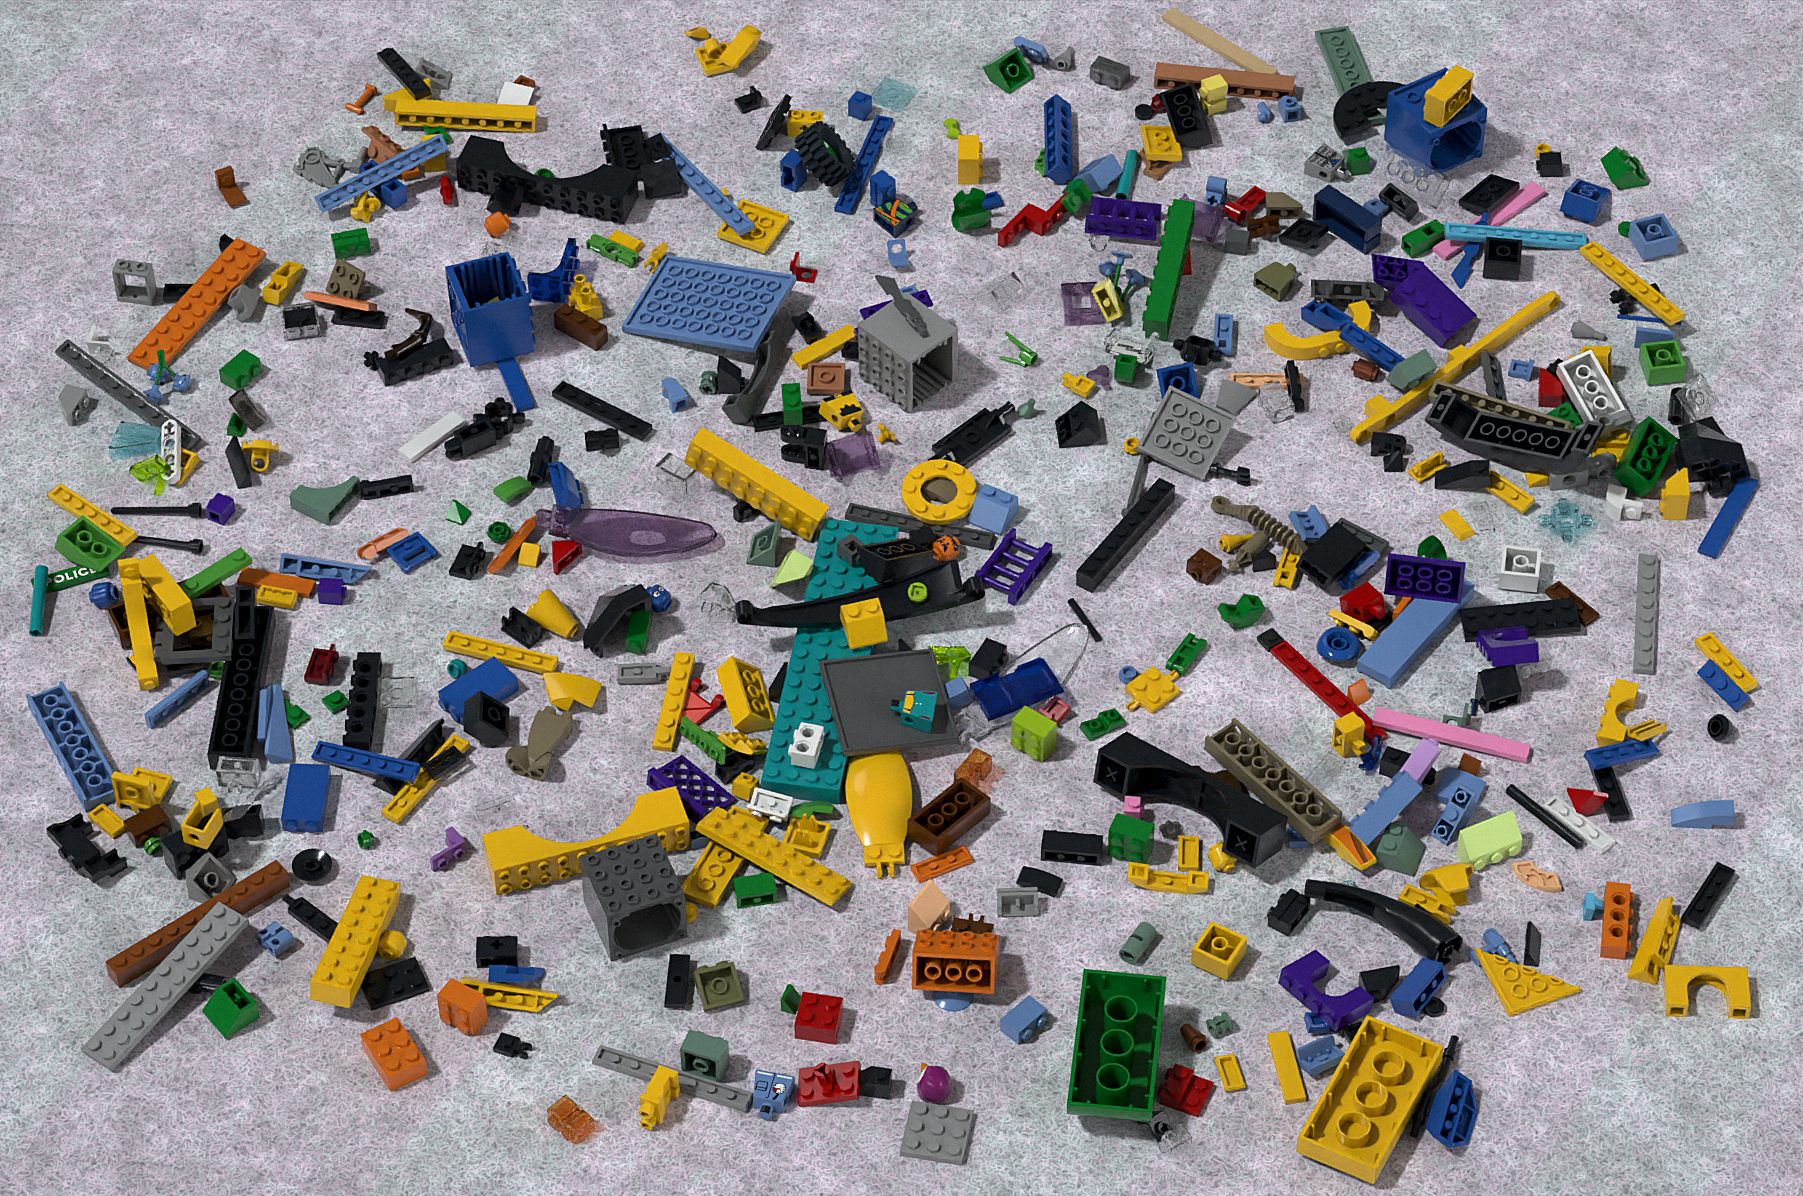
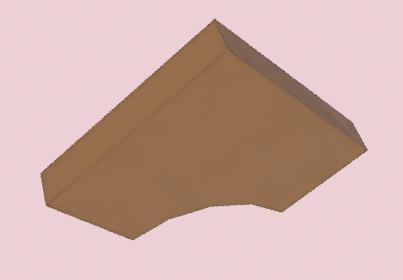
[1138,148,1176,181]

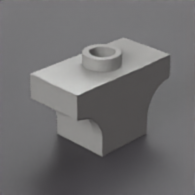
[227,284,262,322]

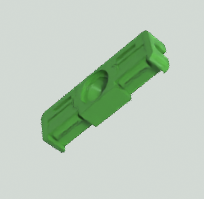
[586,234,639,268]

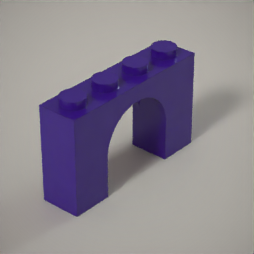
[1475,626,1539,667]
[1278,950,1374,1032]

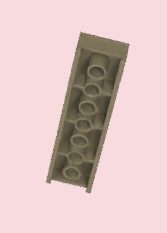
[1204,718,1342,844]

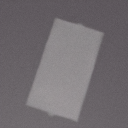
[1444,953,1493,1002]

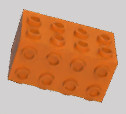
[912,929,999,994]

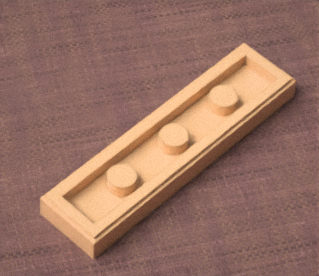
[1229,373,1304,390]

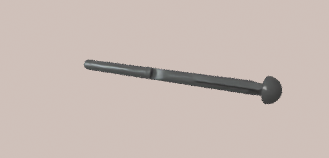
[1121,411,1156,518]

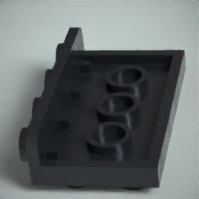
[600,123,650,179]

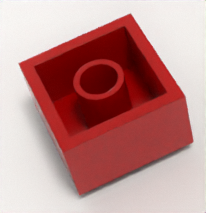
[794,992,844,1045]

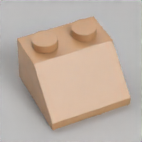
[908,879,951,934]

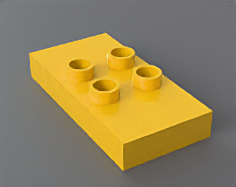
[1296,1015,1444,1184]

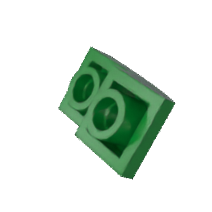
[1079,708,1125,741]

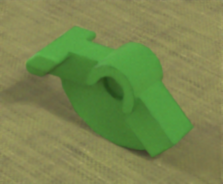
[1034,148,1046,177]

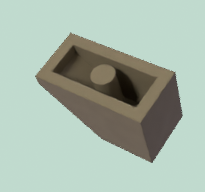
[1265,192,1303,219]

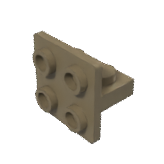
[326,258,372,300]

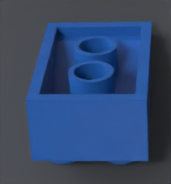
[1559,178,1611,223]

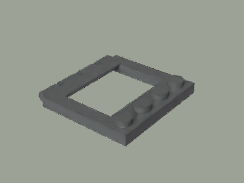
[153,596,235,665]

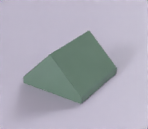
[746,520,782,568]

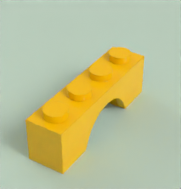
[1596,678,1639,748]

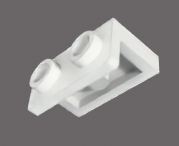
[747,787,794,823]

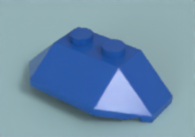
[548,462,584,529]
[1425,1070,1478,1148]

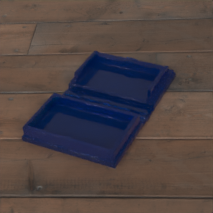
[969,657,1064,721]

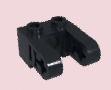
[780,424,828,471]

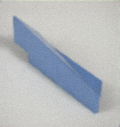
[279,553,372,584]
[257,683,293,764]

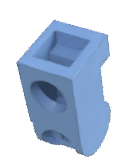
[662,377,689,413]

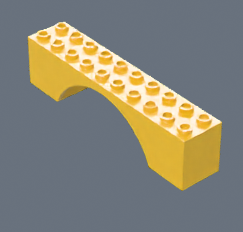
[482,786,691,895]

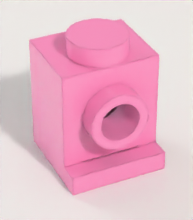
[1124,796,1144,821]

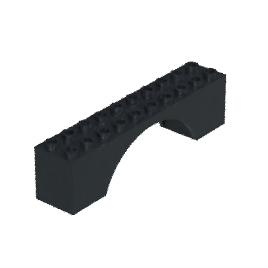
[456,135,639,224]
[1093,731,1288,869]

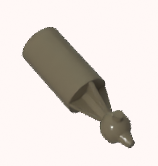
[1227,531,1269,572]

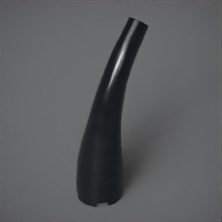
[1304,879,1463,966]

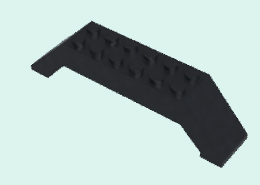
[1424,391,1605,474]

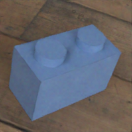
[1000,995,1047,1045]

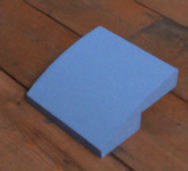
[1433,767,1486,805]

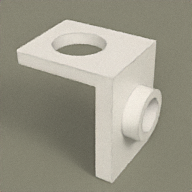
[86,325,111,356]

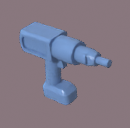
[1469,928,1517,968]

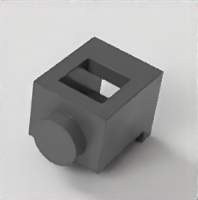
[837,534,864,566]

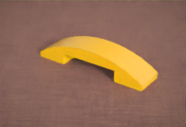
[1127,862,1209,894]

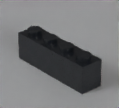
[376,338,454,387]

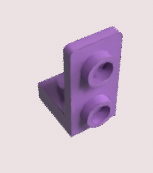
[430,826,467,872]

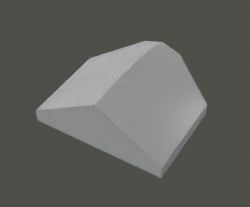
[416,57,452,90]

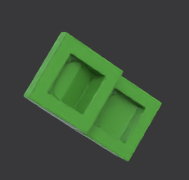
[493,476,534,503]
[790,801,834,818]

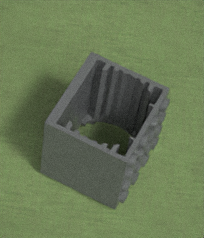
[580,833,687,961]

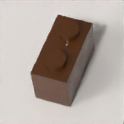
[123,804,172,848]

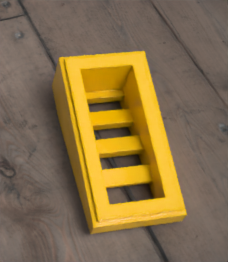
[170,448,201,486]

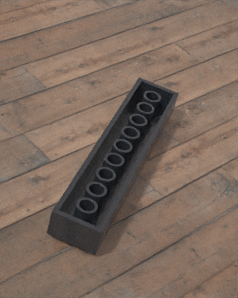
[207,606,276,770]

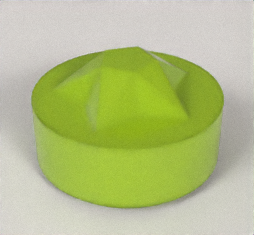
[908,582,928,603]

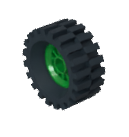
[795,121,856,187]

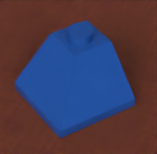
[1156,362,1199,399]

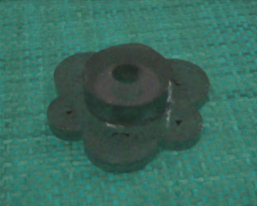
[1159,820,1182,840]

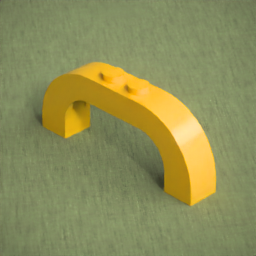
[1263,300,1371,361]

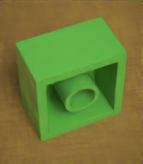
[1639,340,1686,385]

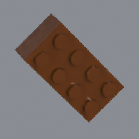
[907,778,991,857]

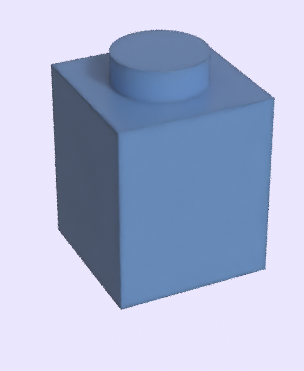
[943,676,973,710]

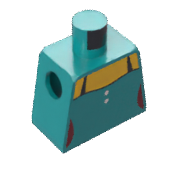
[890,690,938,733]

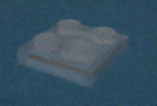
[1675,373,1720,422]

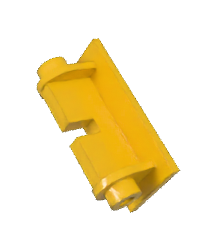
[1407,451,1448,483]

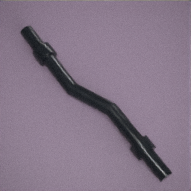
[1410,1035,1459,1138]

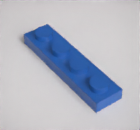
[1338,321,1405,372]
[1583,738,1659,770]

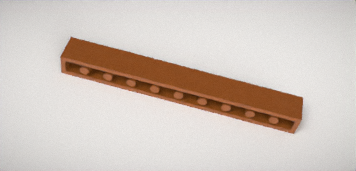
[105,860,290,988]

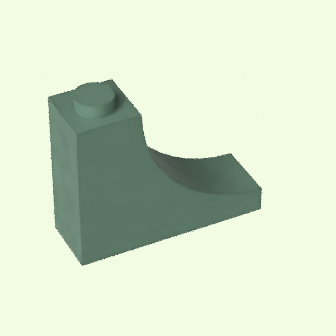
[289,475,361,526]

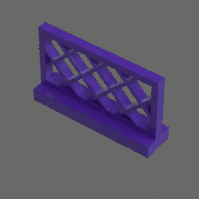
[646,755,736,825]

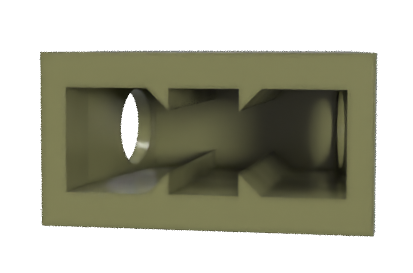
[1253,262,1296,302]

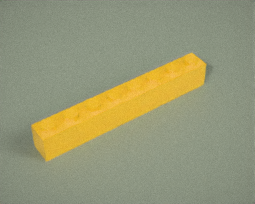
[395,98,537,133]

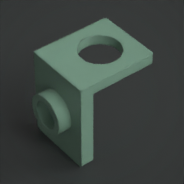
[1442,703,1471,728]

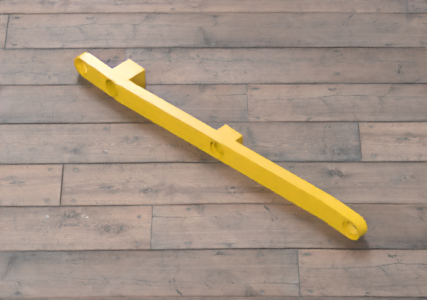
[1349,291,1561,444]

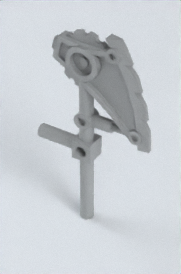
[293,146,399,189]

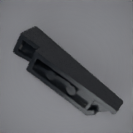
[372,718,445,796]

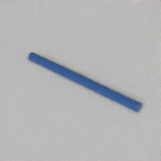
[1617,314,1682,325]

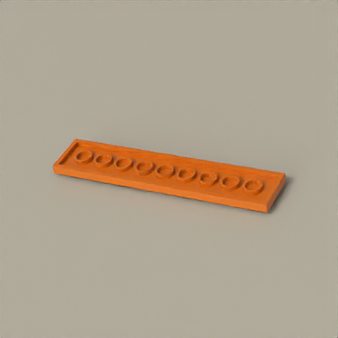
[127,237,266,371]

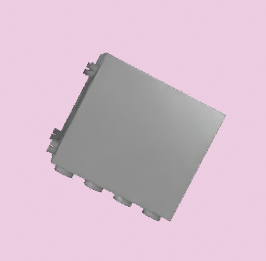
[857,292,958,413]

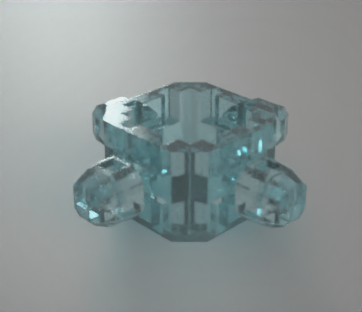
[1538,498,1592,542]

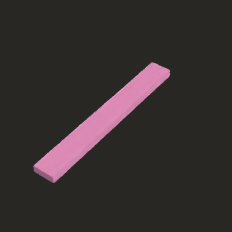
[1433,181,1546,261]
[1372,707,1531,763]

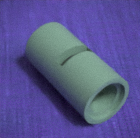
[1119,922,1157,965]

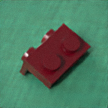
[304,644,339,685]

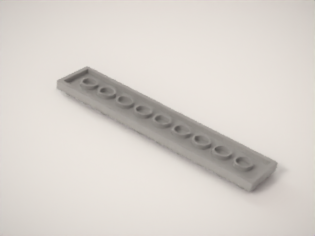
[81,902,249,1071]

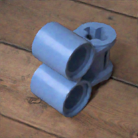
[1204,176,1228,216]

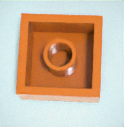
[437,978,488,1036]

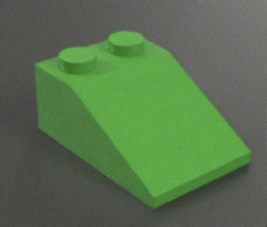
[54,515,126,572]

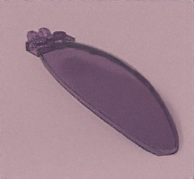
[535,504,717,558]

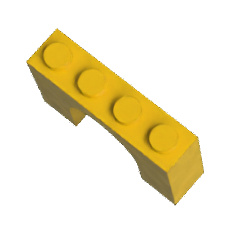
[1662,964,1751,1019]

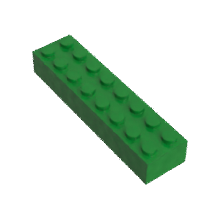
[1142,199,1195,342]

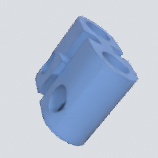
[255,921,295,957]

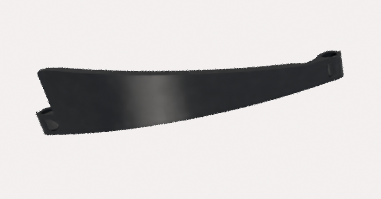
[734,560,985,628]

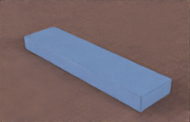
[144,670,210,729]

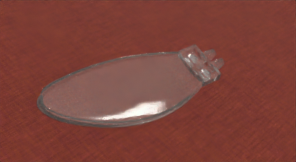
[953,623,1089,746]

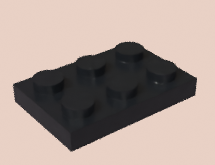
[755,94,792,151]
[1459,174,1520,214]
[361,957,430,1011]

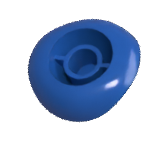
[1316,627,1361,660]

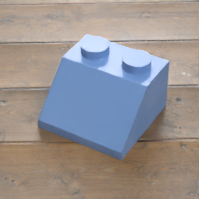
[1071,154,1123,193]
[967,484,1018,536]

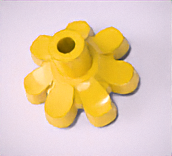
[876,423,897,443]

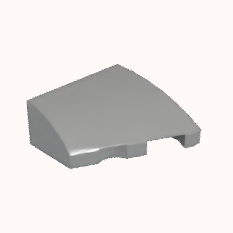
[1216,379,1257,416]

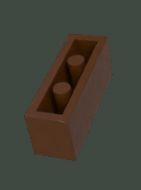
[553,303,608,351]

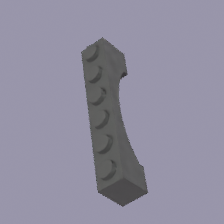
[722,330,786,424]

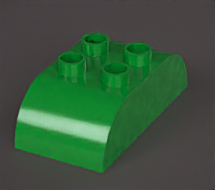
[1067,969,1167,1123]

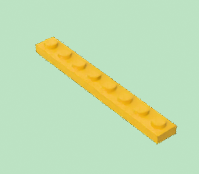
[1580,241,1685,326]

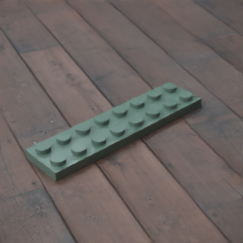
[1315,26,1386,125]

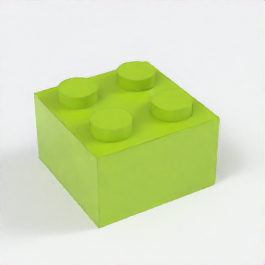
[1011,706,1057,762]

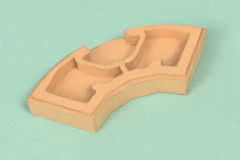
[1511,860,1562,892]

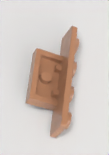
[361,125,405,164]

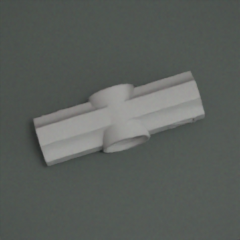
[1575,410,1632,438]

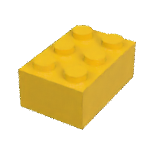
[1423,65,1474,128]

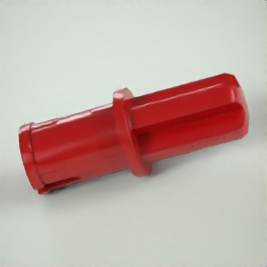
[439,176,454,205]

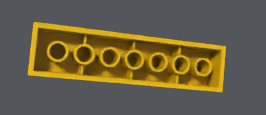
[684,427,830,541]
[310,875,401,1009]

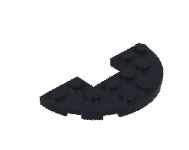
[1333,81,1405,139]

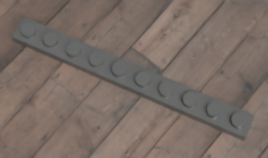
[55,339,202,451]

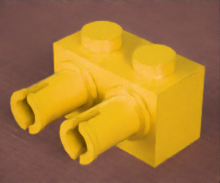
[567,274,603,320]

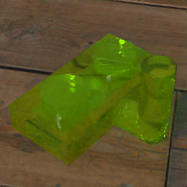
[129,454,169,496]
[928,646,971,681]

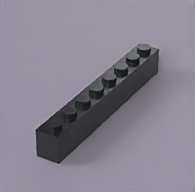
[1076,478,1175,593]

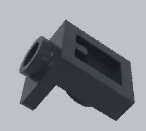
[734,86,762,114]

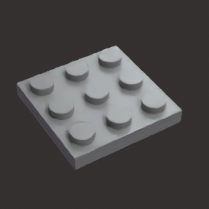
[900,1100,974,1166]

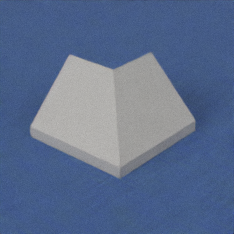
[185,852,236,904]

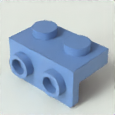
[1288,505,1329,543]
[1296,1034,1345,1076]

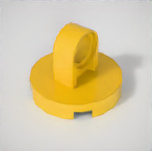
[242,440,279,473]

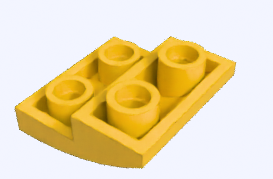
[717,732,768,755]

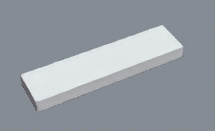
[398,411,466,463]
[1542,795,1615,855]

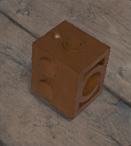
[1186,548,1222,586]

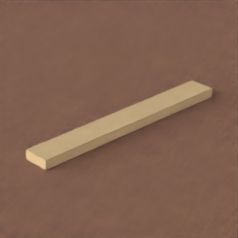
[1162,7,1278,74]

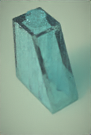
[109,421,162,460]

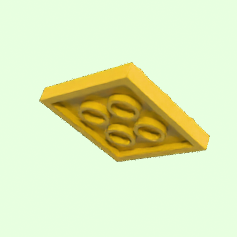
[717,199,789,254]

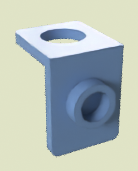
[887,239,909,267]

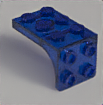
[527,238,580,304]

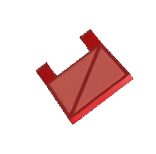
[679,678,725,727]

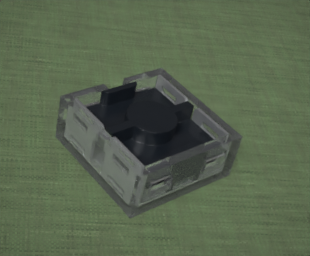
[280,301,321,342]

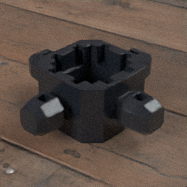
[1173,335,1224,366]
[473,397,525,440]

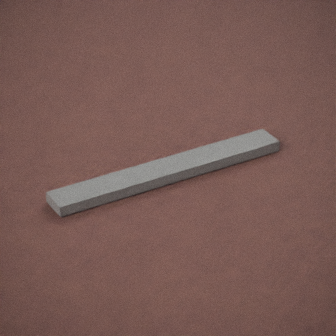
[592,1045,753,1113]

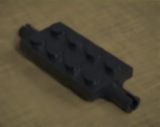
[928,401,1015,466]

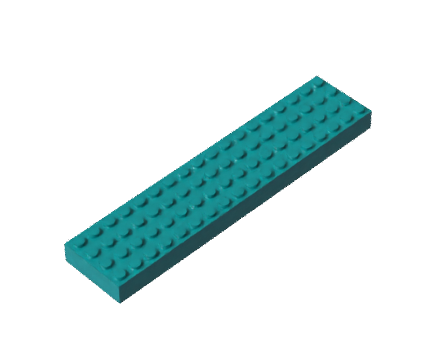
[761,518,899,805]

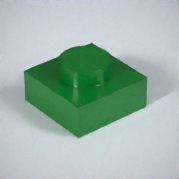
[322,690,349,715]

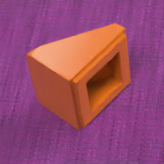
[1347,678,1370,706]

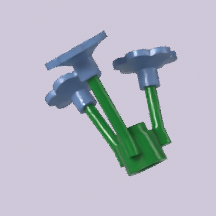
[1098,251,1145,302]

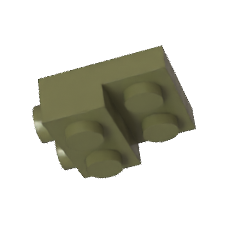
[693,961,744,1012]

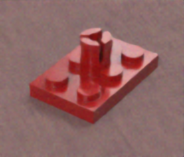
[797,1060,861,1107]

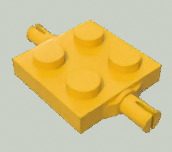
[1125,666,1180,714]

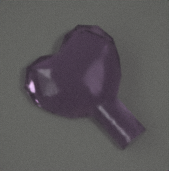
[1086,364,1112,391]

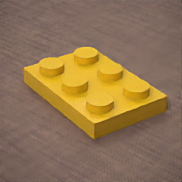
[1140,125,1182,162]

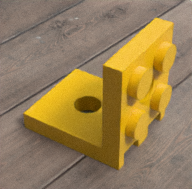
[111,767,173,812]

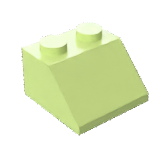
[769,549,813,588]

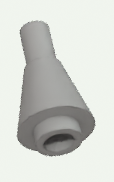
[1054,46,1074,71]
[1570,319,1605,341]

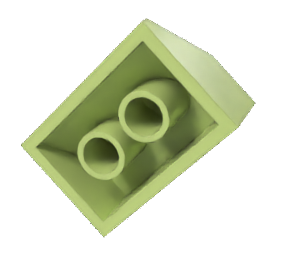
[1456,810,1523,870]

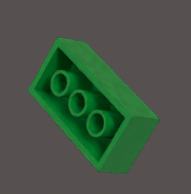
[1612,416,1678,498]

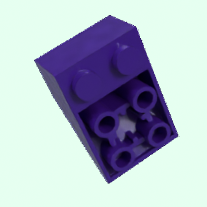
[1371,254,1424,293]

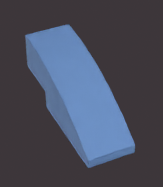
[1671,800,1735,829]

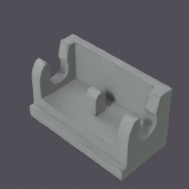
[997,887,1038,918]

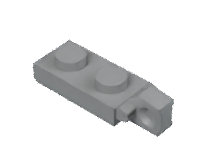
[617,663,671,684]

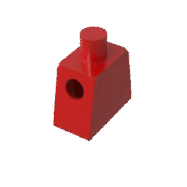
[1339,582,1386,622]

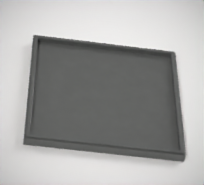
[818,648,959,757]

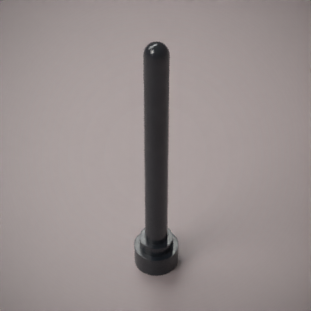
[111,503,202,518]
[132,535,203,555]

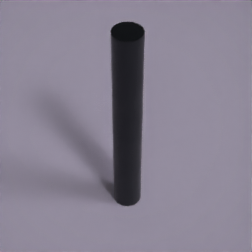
[1067,598,1102,642]

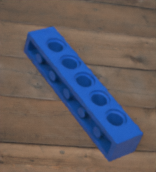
[1044,94,1073,186]

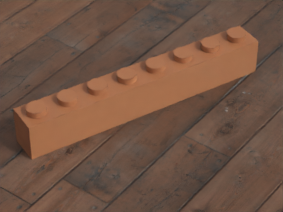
[1154,62,1295,101]

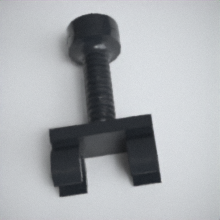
[1609,283,1660,315]

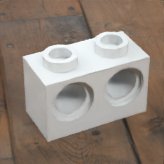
[788,722,824,769]

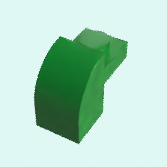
[1061,178,1093,214]
[1114,353,1140,384]
[1217,594,1266,629]

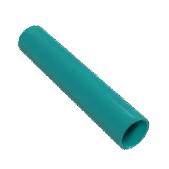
[1115,150,1139,200]

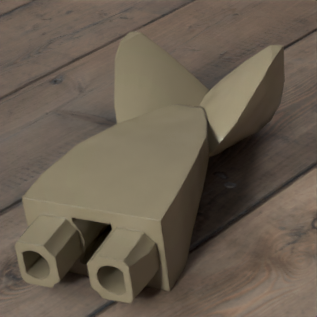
[505,706,573,781]

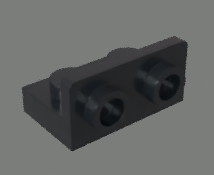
[449,541,486,581]

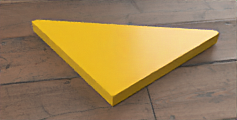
[1474,948,1581,1017]

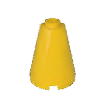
[526,589,580,639]

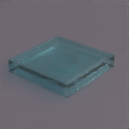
[871,77,916,112]

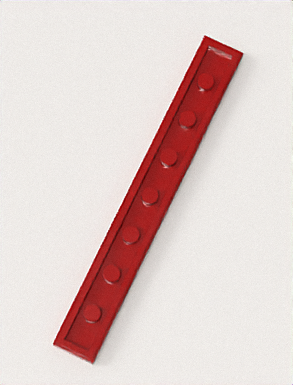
[1270,640,1388,747]

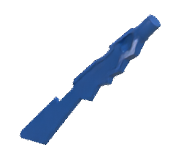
[1451,212,1490,289]

